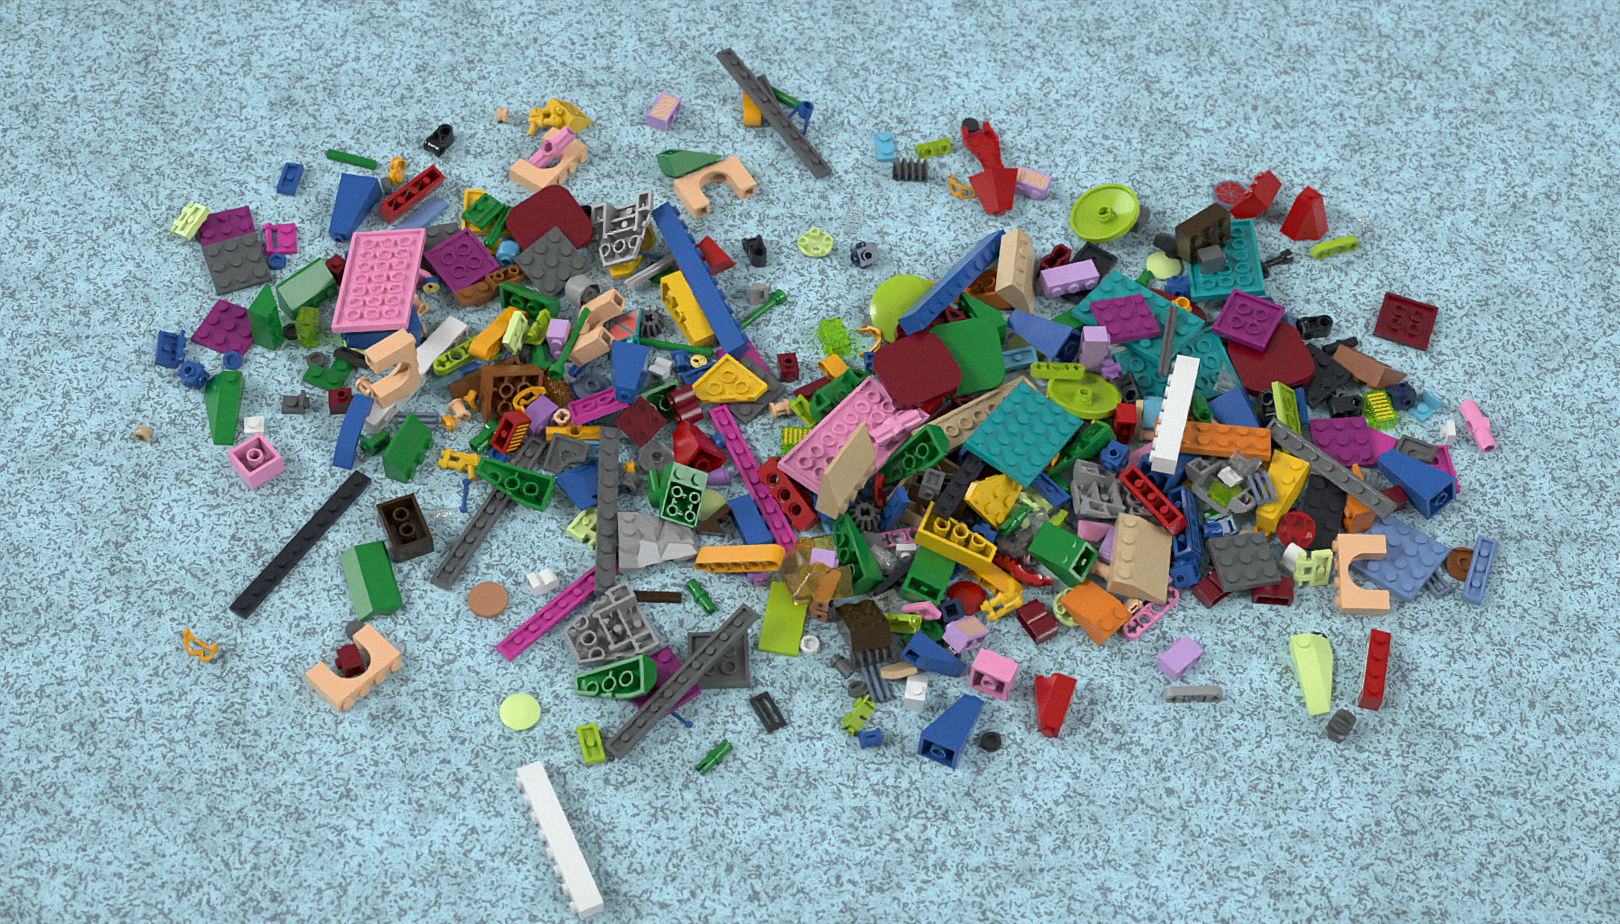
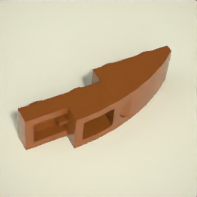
[453,264,526,309]
[447,354,521,400]

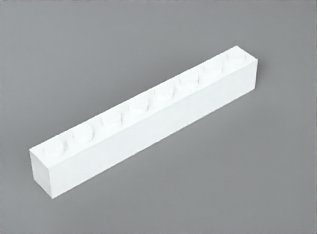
[363,315,469,435]
[1149,355,1200,475]
[515,760,604,920]

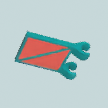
[604,307,642,359]

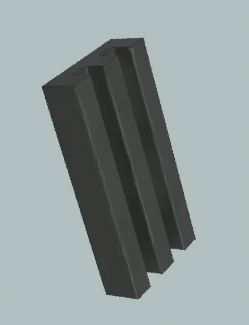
[333,346,370,370]
[749,691,787,734]

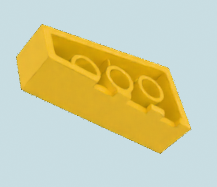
[661,271,716,348]
[1256,450,1310,533]
[913,500,997,574]

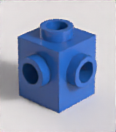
[1164,275,1191,300]
[177,359,211,390]
[1100,439,1130,474]
[969,522,997,544]
[1169,559,1201,589]

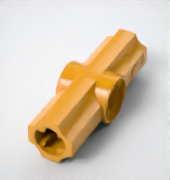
[546,423,603,444]

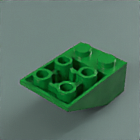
[656,148,722,178]
[957,292,1008,346]
[659,462,709,529]
[1027,521,1100,588]
[897,545,956,608]

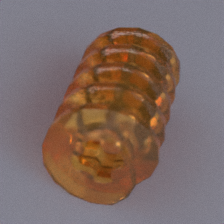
[542,367,574,407]

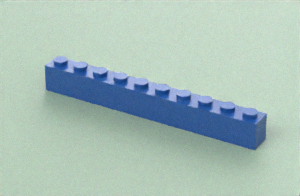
[651,201,751,359]
[898,229,1006,335]

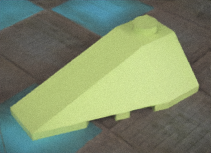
[1289,633,1333,716]

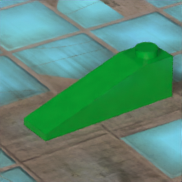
[204,371,245,446]
[1042,420,1117,476]
[876,424,949,486]
[475,456,556,512]
[833,512,884,599]
[574,654,657,699]

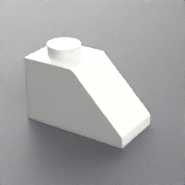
[903,674,928,712]

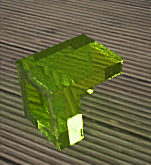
[1207,481,1242,509]

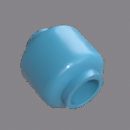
[496,241,521,268]

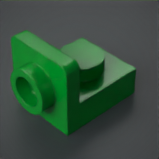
[359,429,391,457]

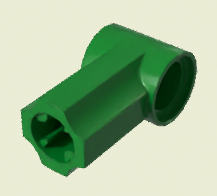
[531,342,551,378]
[1190,393,1213,423]
[468,419,499,455]
[647,469,663,508]

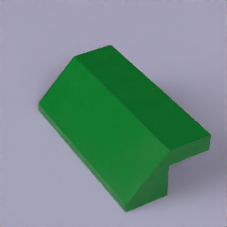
[340,540,404,622]

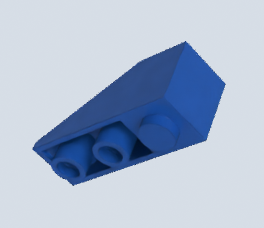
[900,630,967,678]

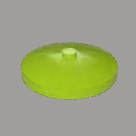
[1069,183,1140,244]
[869,274,933,344]
[1046,372,1122,419]

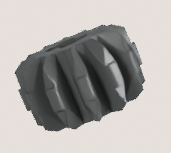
[639,308,665,338]
[848,500,881,534]
[1324,708,1356,744]

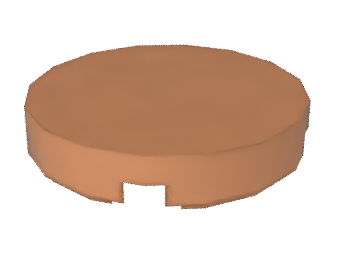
[468,582,508,619]

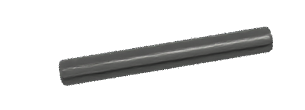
[1158,305,1178,378]

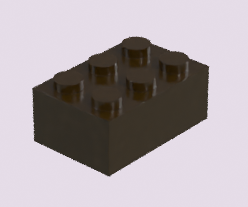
[1175,202,1231,264]
[376,493,434,564]
[835,599,892,653]

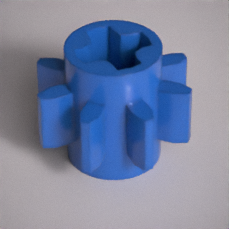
[1200,519,1223,543]

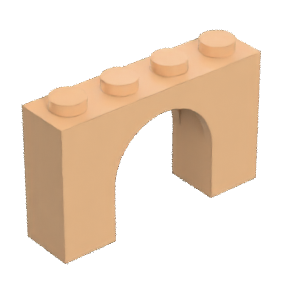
[509,127,588,194]
[674,155,757,220]
[568,288,626,368]
[364,328,421,409]
[1332,534,1390,616]
[305,624,402,713]

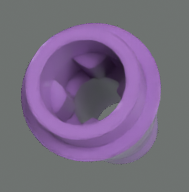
[706,467,731,486]

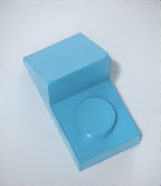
[1407,391,1445,423]
[1142,396,1163,430]

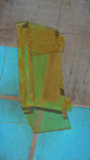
[778,534,853,605]

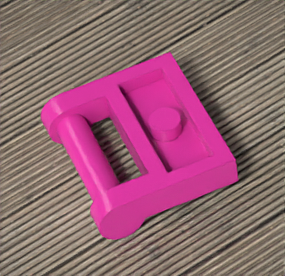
[263,223,298,257]

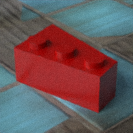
[1229,169,1282,220]

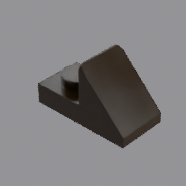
[696,503,731,537]

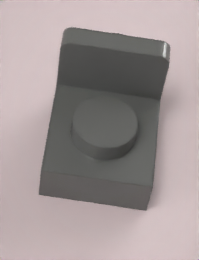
[281,390,310,415]
[918,468,945,502]

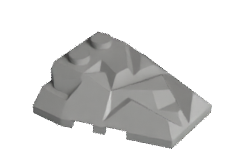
[591,189,654,268]
[1185,456,1268,515]
[1070,459,1154,518]
[617,511,698,571]
[562,580,661,665]

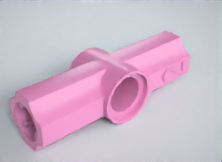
[528,126,576,169]
[1459,399,1497,453]
[868,409,922,448]

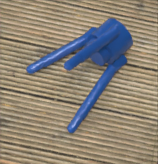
[788,101,814,136]

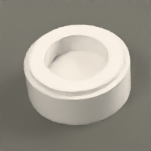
[800,635,820,655]

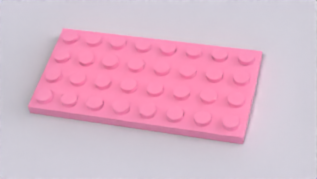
[331,228,426,333]
[777,376,930,495]

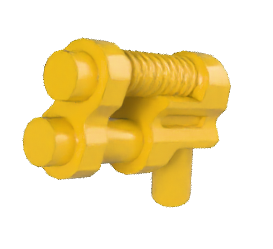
[528,105,562,136]
[438,448,479,481]
[980,578,1024,622]

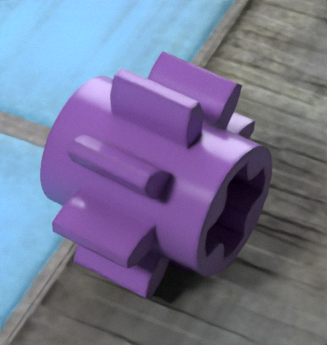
[1100,359,1123,384]
[745,571,768,586]

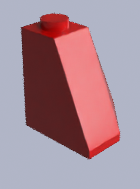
[968,168,1018,217]
[1279,186,1329,241]
[676,235,736,280]
[672,420,727,473]
[1033,673,1077,738]

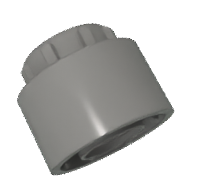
[565,274,602,309]

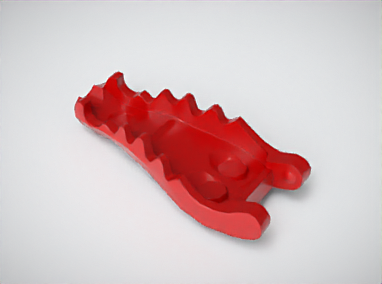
[960,121,1004,171]
[991,552,1054,587]

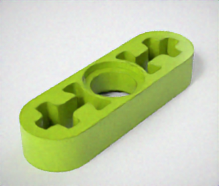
[1310,235,1360,260]
[433,339,477,376]
[1030,362,1085,380]

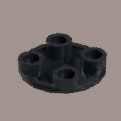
[1153,233,1178,259]

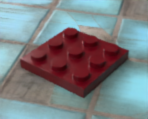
[1373,291,1439,352]

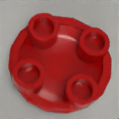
[872,472,886,510]
[1277,511,1316,549]
[947,581,986,616]

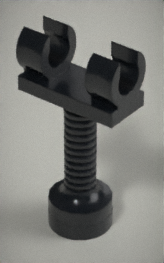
[1260,249,1294,279]

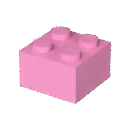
[227,432,285,490]
[968,648,1019,702]

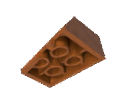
[1333,344,1407,390]
[479,364,544,425]

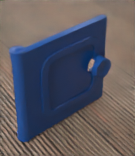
[552,460,621,511]

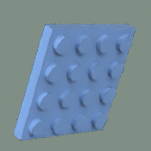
[1348,515,1451,604]

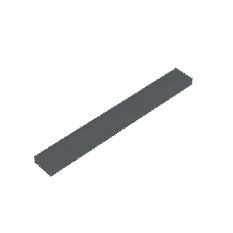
[1265,417,1398,521]

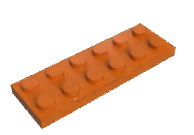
[1154,418,1271,461]

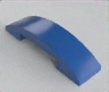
[332,394,375,470]

